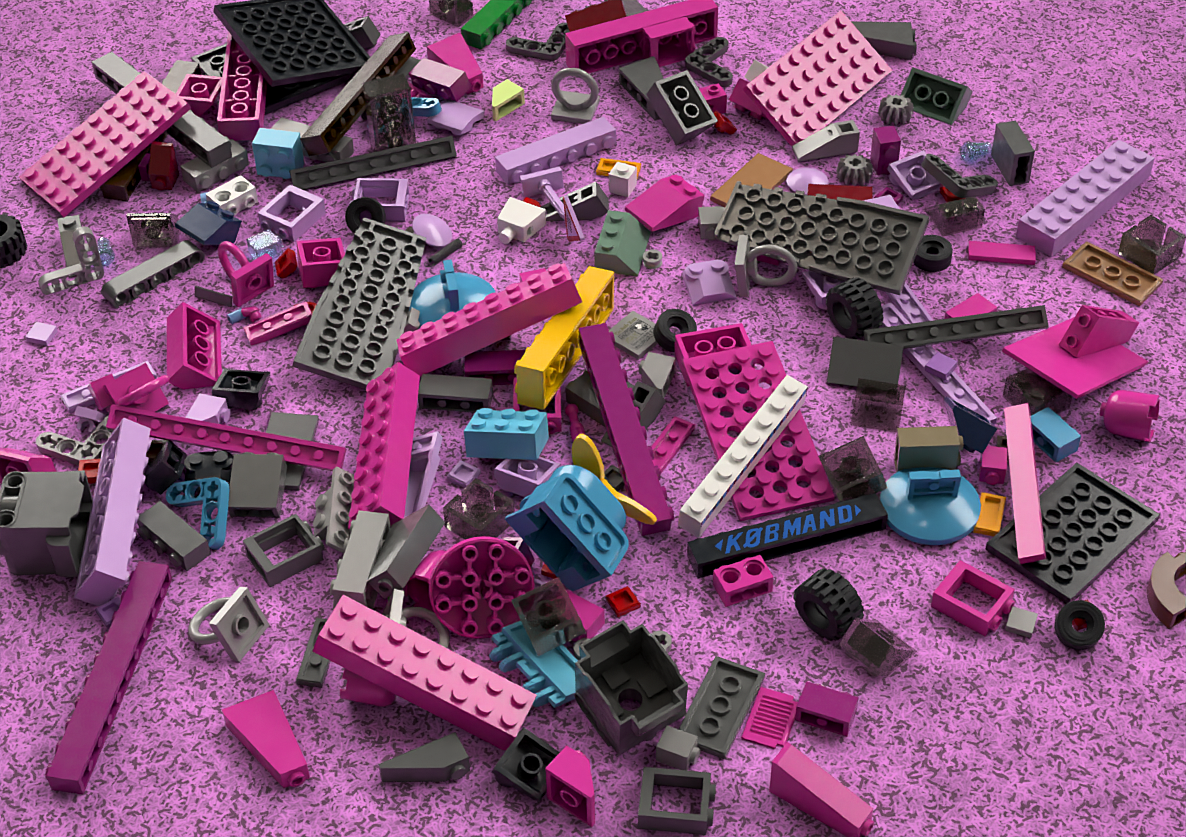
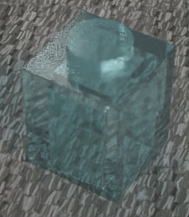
[246,229,283,260]

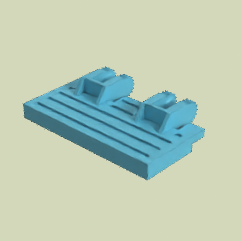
[489,615,578,708]

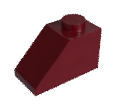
[148,141,179,191]

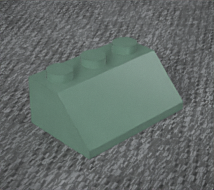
[900,67,973,125]
[594,210,651,276]

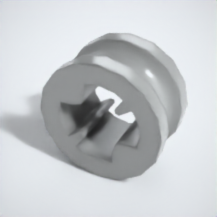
[643,249,662,269]

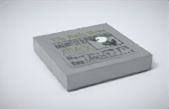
[609,311,658,360]

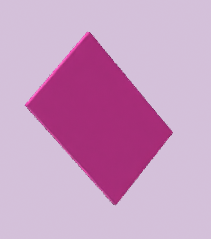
[1002,317,1148,399]

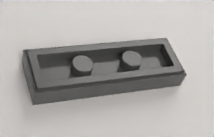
[296,618,331,688]

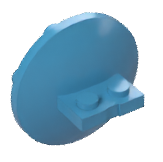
[409,259,496,329]
[880,467,981,545]

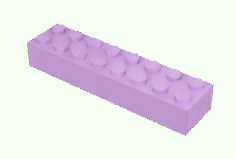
[1016,140,1155,257]
[74,418,152,606]

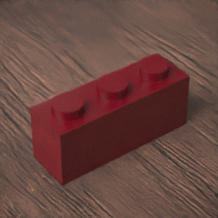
[565,0,627,32]
[807,184,873,201]

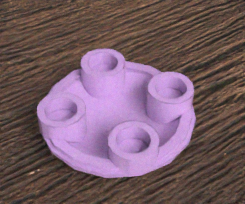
[786,167,829,195]
[412,214,452,250]

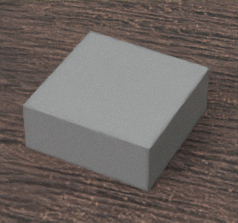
[1005,606,1038,638]

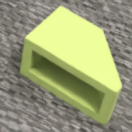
[492,79,525,121]

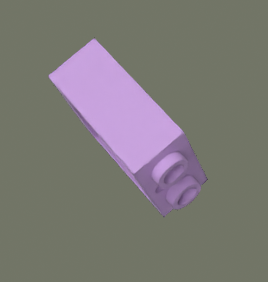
[350,178,410,221]
[258,185,326,242]

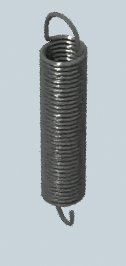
[424,237,467,267]

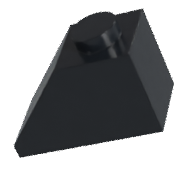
[144,440,188,495]

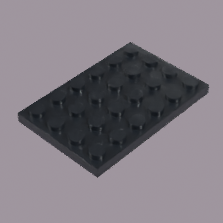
[985,462,1160,604]

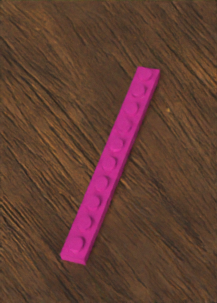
[106,404,347,471]

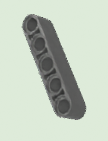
[101,240,205,308]

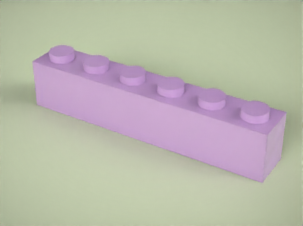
[495,116,616,185]

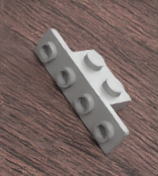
[313,467,355,553]

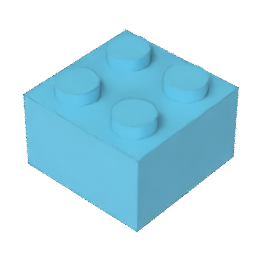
[252,128,305,179]

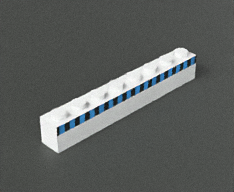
[678,375,808,538]

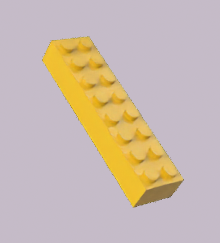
[514,266,614,410]

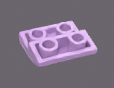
[427,100,485,135]

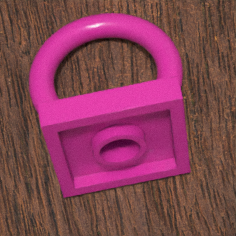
[218,241,274,307]
[103,363,169,412]

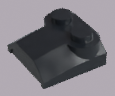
[212,368,270,411]
[184,451,234,498]
[491,727,560,803]

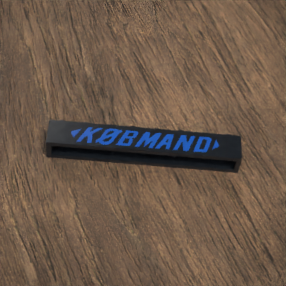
[687,493,888,579]

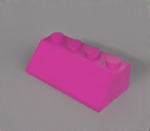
[167,302,222,390]

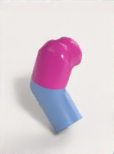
[227,306,261,324]

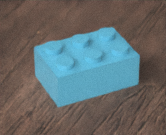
[464,408,549,460]

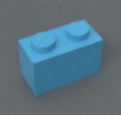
[1031,407,1081,463]

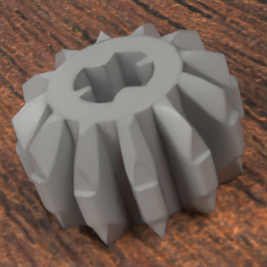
[878,94,914,126]
[836,154,873,186]

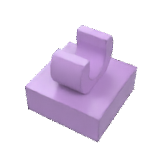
[74,406,106,433]

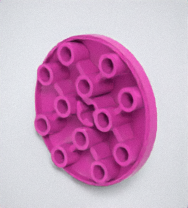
[429,536,534,639]

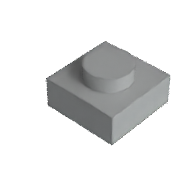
[404,308,420,333]

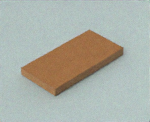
[710,153,793,207]
[1062,241,1164,307]

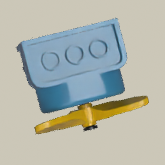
[505,434,657,591]

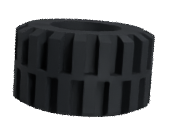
[0,214,27,268]
[826,277,884,340]
[793,568,864,641]

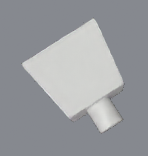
[497,197,546,244]

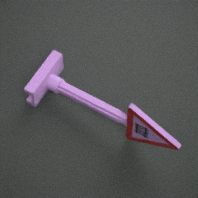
[520,167,585,242]

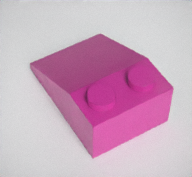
[625,174,705,232]

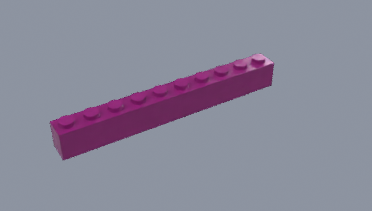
[578,323,674,536]
[45,561,172,795]

